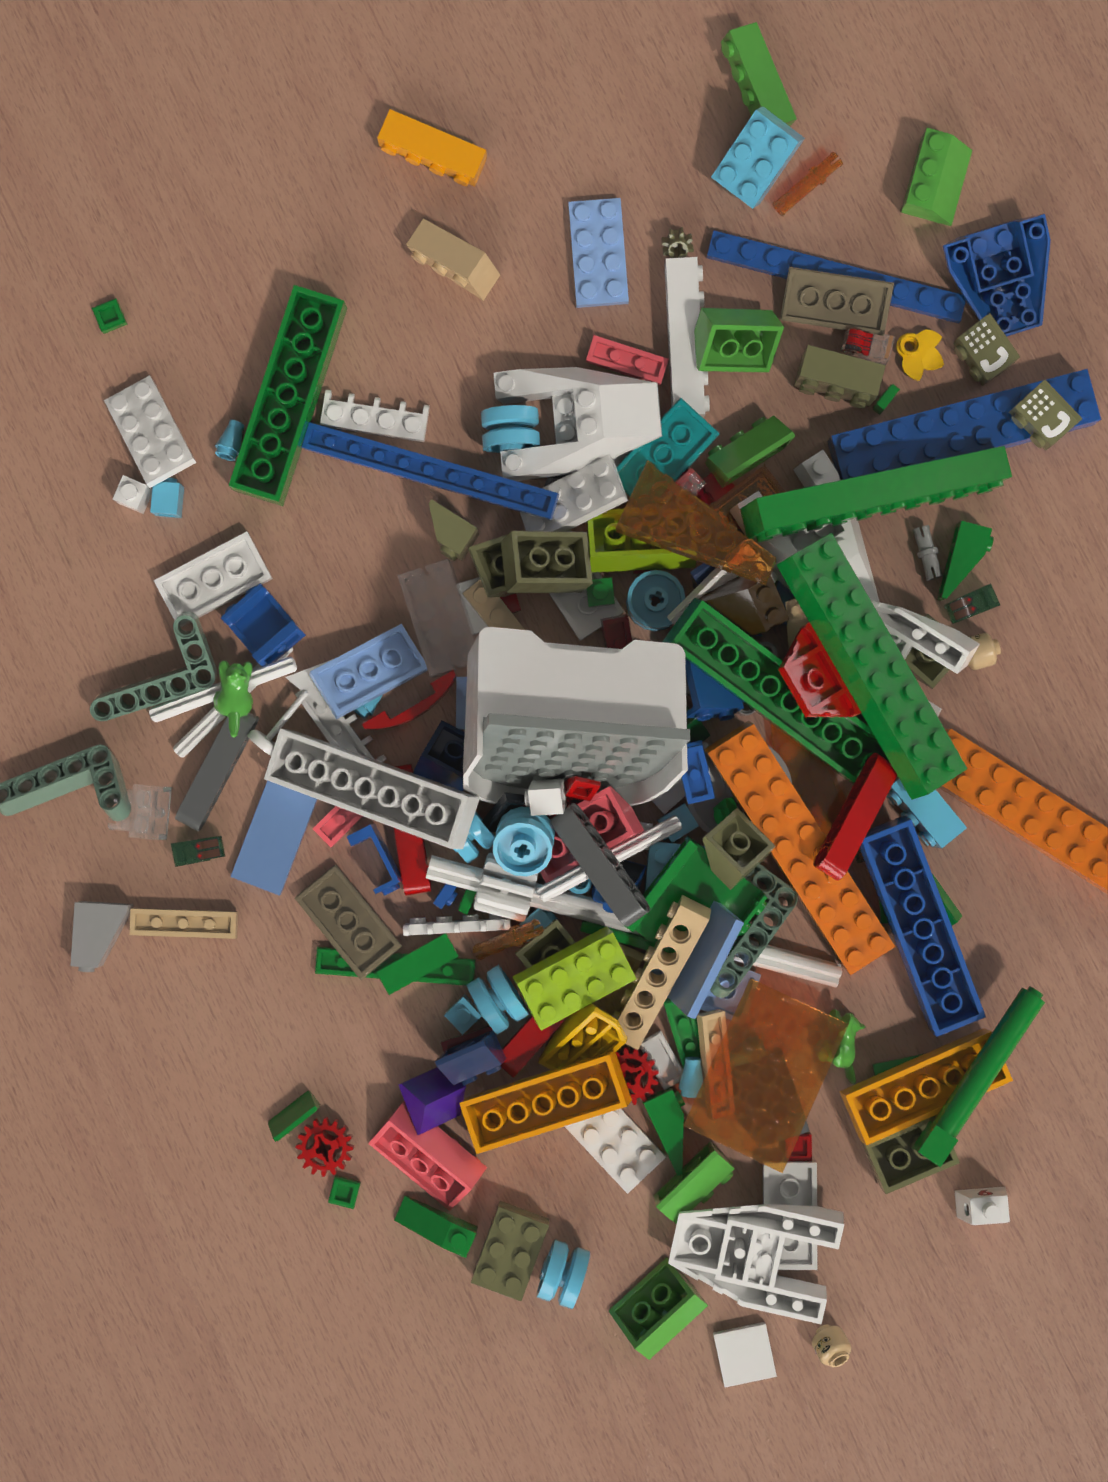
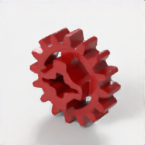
[615,1046,659,1105]
[295,1117,354,1177]

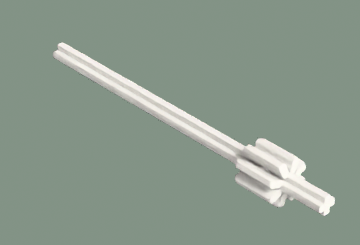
[426,853,842,988]

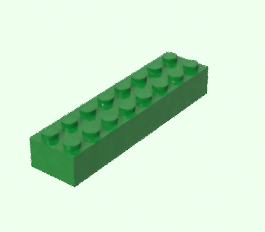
[228,285,348,507]

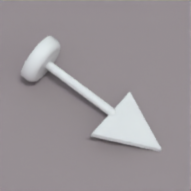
[247,659,333,756]

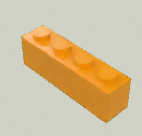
[377,109,487,187]

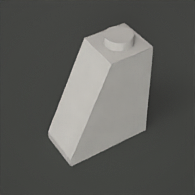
[70,901,133,972]

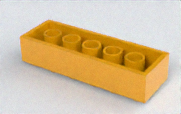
[839,1028,1013,1145]
[459,1050,632,1154]

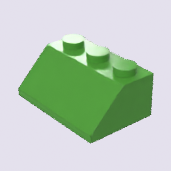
[901,128,972,226]
[694,308,784,372]
[705,415,795,488]
[653,1141,735,1224]
[608,1257,708,1360]

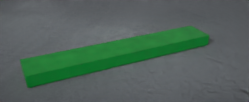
[315,947,476,986]

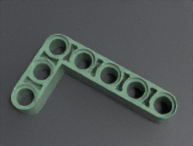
[90,611,218,721]
[0,744,131,821]
[710,864,798,998]

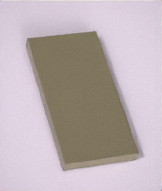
[780,267,894,336]
[295,864,402,980]

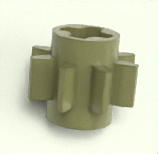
[661,227,694,258]

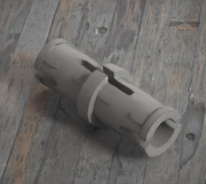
[912,525,943,581]

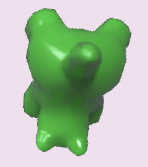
[213,660,253,738]
[816,1009,865,1084]

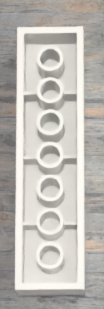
[264,729,480,849]

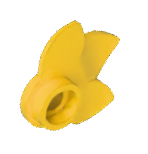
[896,330,944,381]

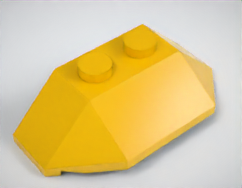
[538,1004,627,1070]

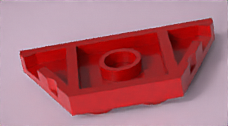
[778,622,861,717]

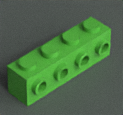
[721,22,797,126]

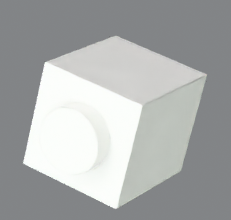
[113,475,152,514]
[525,779,567,816]

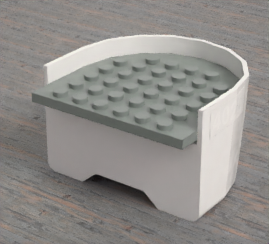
[463,627,690,806]

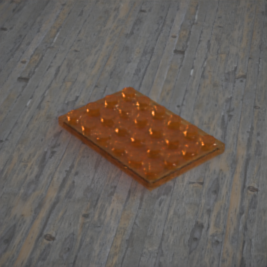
[683,978,849,1173]

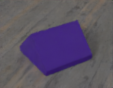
[398,1067,466,1135]

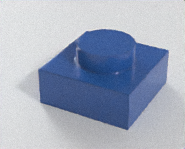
[433,884,458,909]

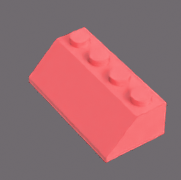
[540,786,644,883]
[368,1101,487,1211]

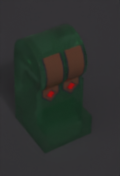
[944,584,1000,624]
[171,836,225,867]

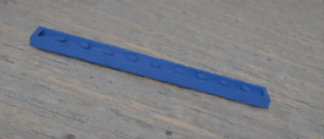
[706,230,966,324]
[302,422,559,520]

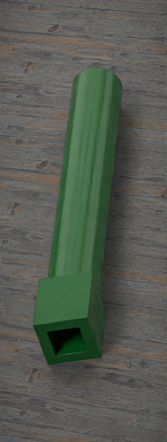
[912,986,1045,1168]

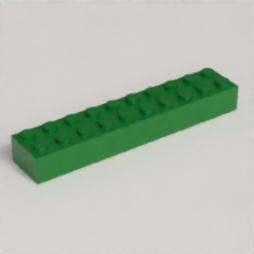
[740,446,1012,542]
[777,533,967,800]
[662,598,889,785]

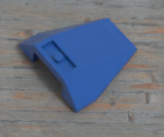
[942,214,1051,337]

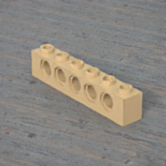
[612,895,711,1050]

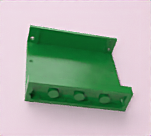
[625,836,767,955]

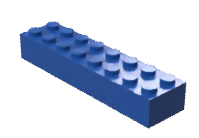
[860,815,986,1037]

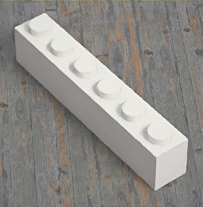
[664,257,710,418]

